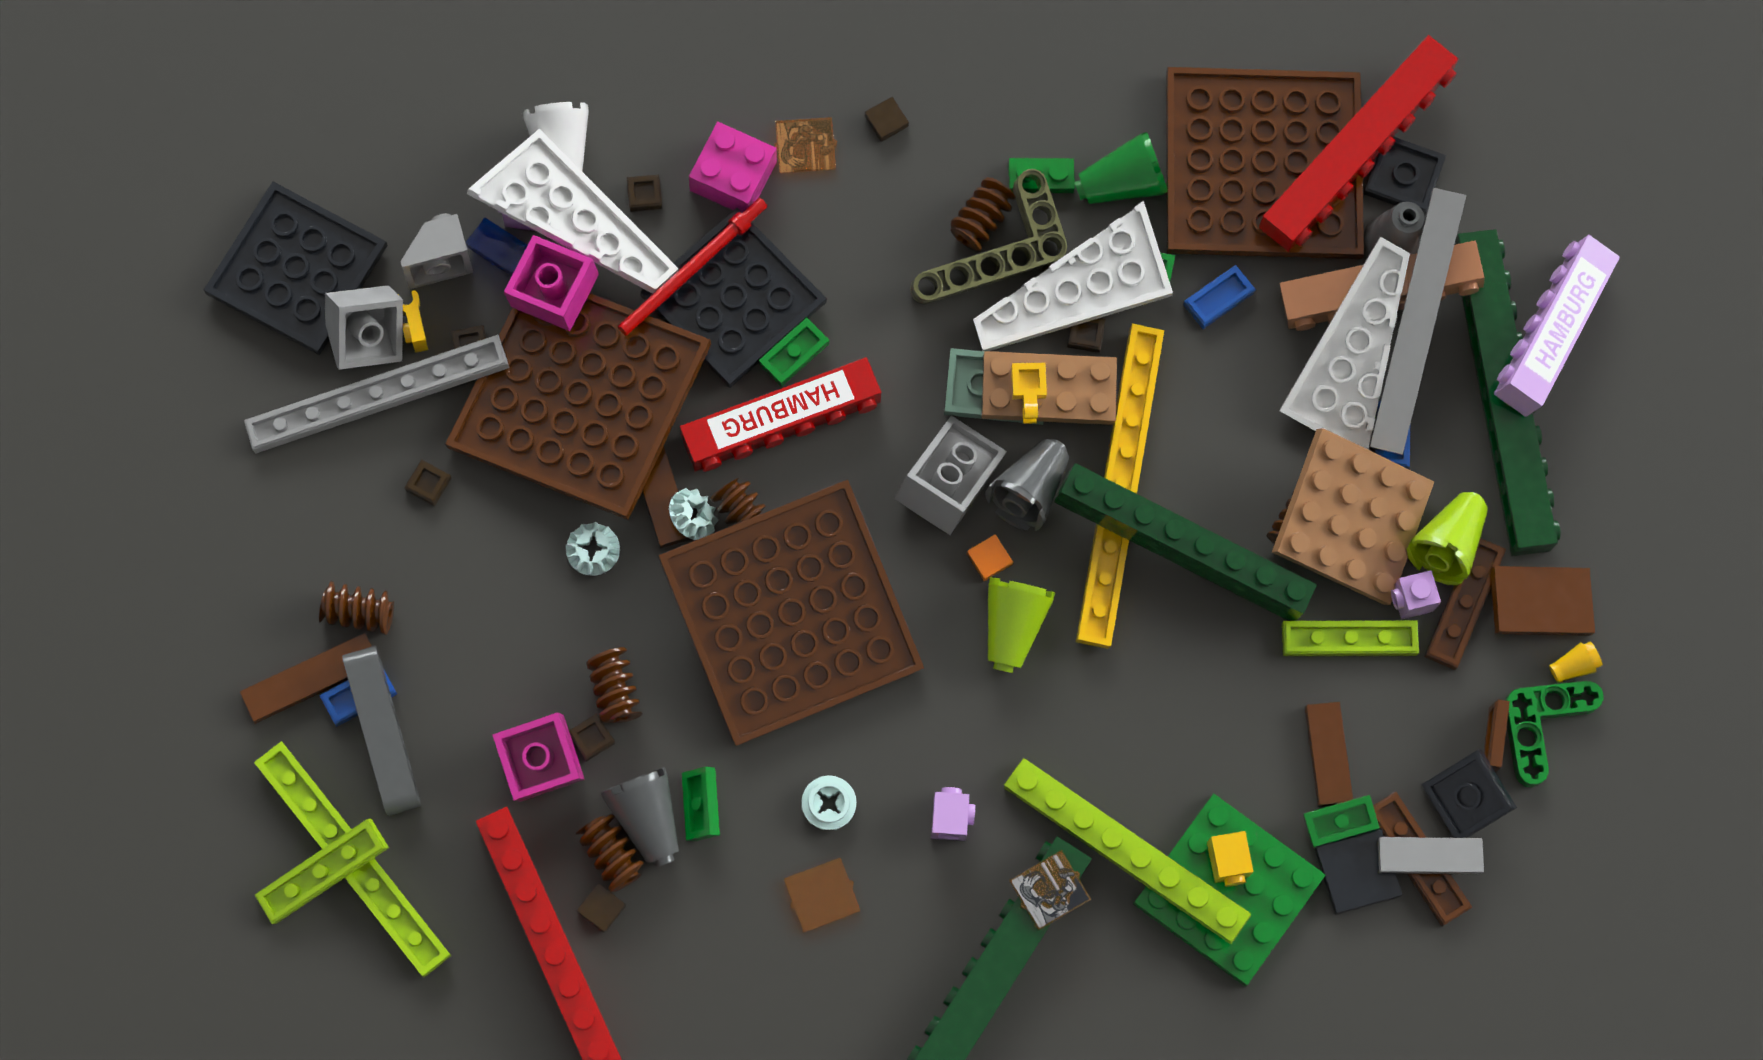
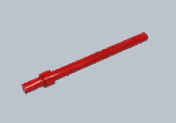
[618,198,767,336]

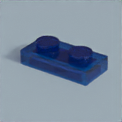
[466,217,528,276]

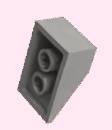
[894,415,1007,535]

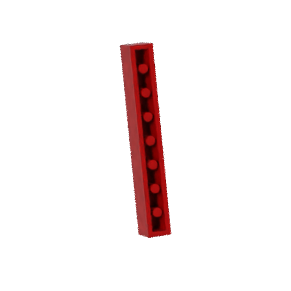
[1259,35,1459,252]
[475,807,622,1060]

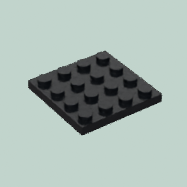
[204,181,388,355]
[640,208,827,388]

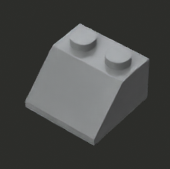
[400,213,473,290]
[325,285,403,370]

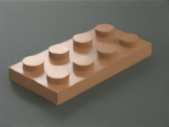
[981,351,1117,425]

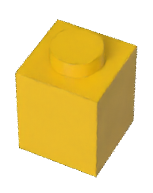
[1207,831,1254,887]

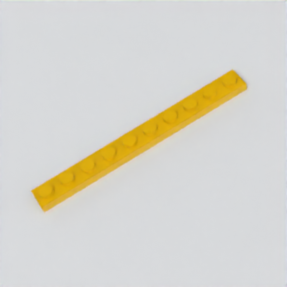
[1076,323,1164,649]

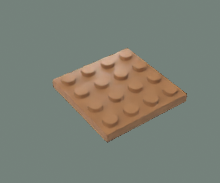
[1272,428,1434,605]

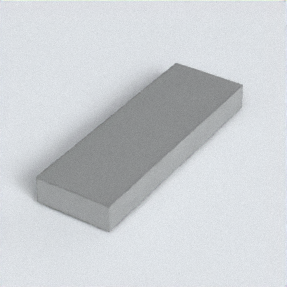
[1378,837,1484,874]

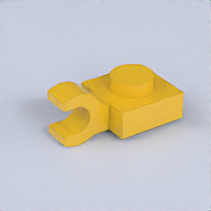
[398,290,428,353]
[1011,363,1047,424]

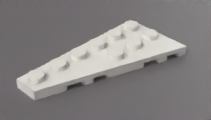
[467,129,679,294]
[973,201,1173,351]
[1279,237,1410,450]

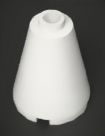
[523,102,589,171]

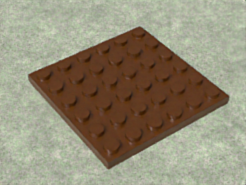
[1166,67,1364,259]
[445,293,711,520]
[658,479,924,746]

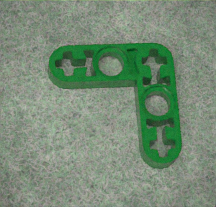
[1505,681,1604,788]

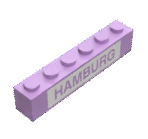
[1494,235,1620,417]

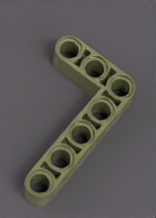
[910,169,1067,304]

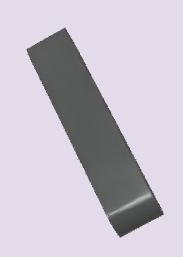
[342,646,421,816]

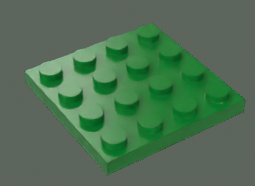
[1133,793,1325,987]

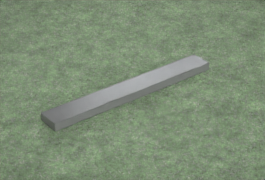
[1370,188,1466,455]
[244,335,510,454]

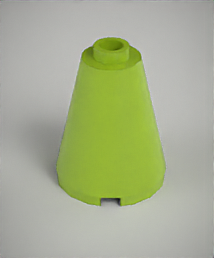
[1406,492,1488,585]
[988,577,1055,673]

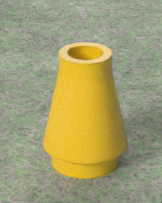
[1549,641,1603,683]

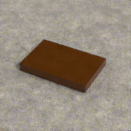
[1490,566,1595,636]

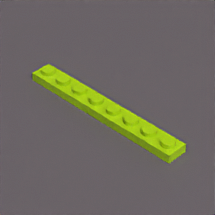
[254,741,451,978]
[1004,758,1251,944]

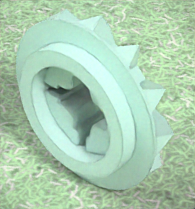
[669,488,718,540]
[566,522,620,576]
[802,775,857,830]

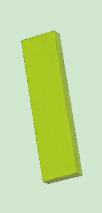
[1282,620,1419,656]
[255,819,389,924]

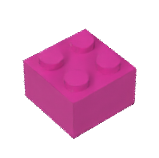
[689,121,777,212]
[504,235,599,331]
[493,712,585,802]

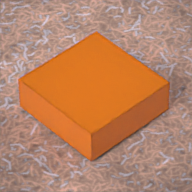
[966,534,1013,581]

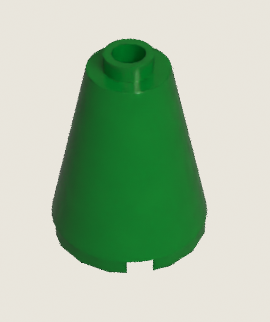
[1074,132,1168,204]

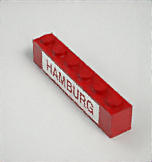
[680,357,882,472]

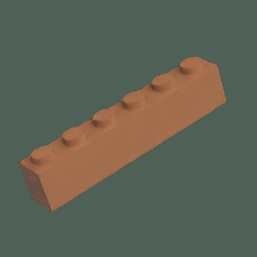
[1280,240,1485,331]

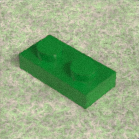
[1008,158,1075,193]
[759,317,830,387]
[682,766,720,841]
[1303,795,1380,847]

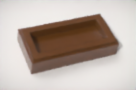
[1484,699,1510,772]

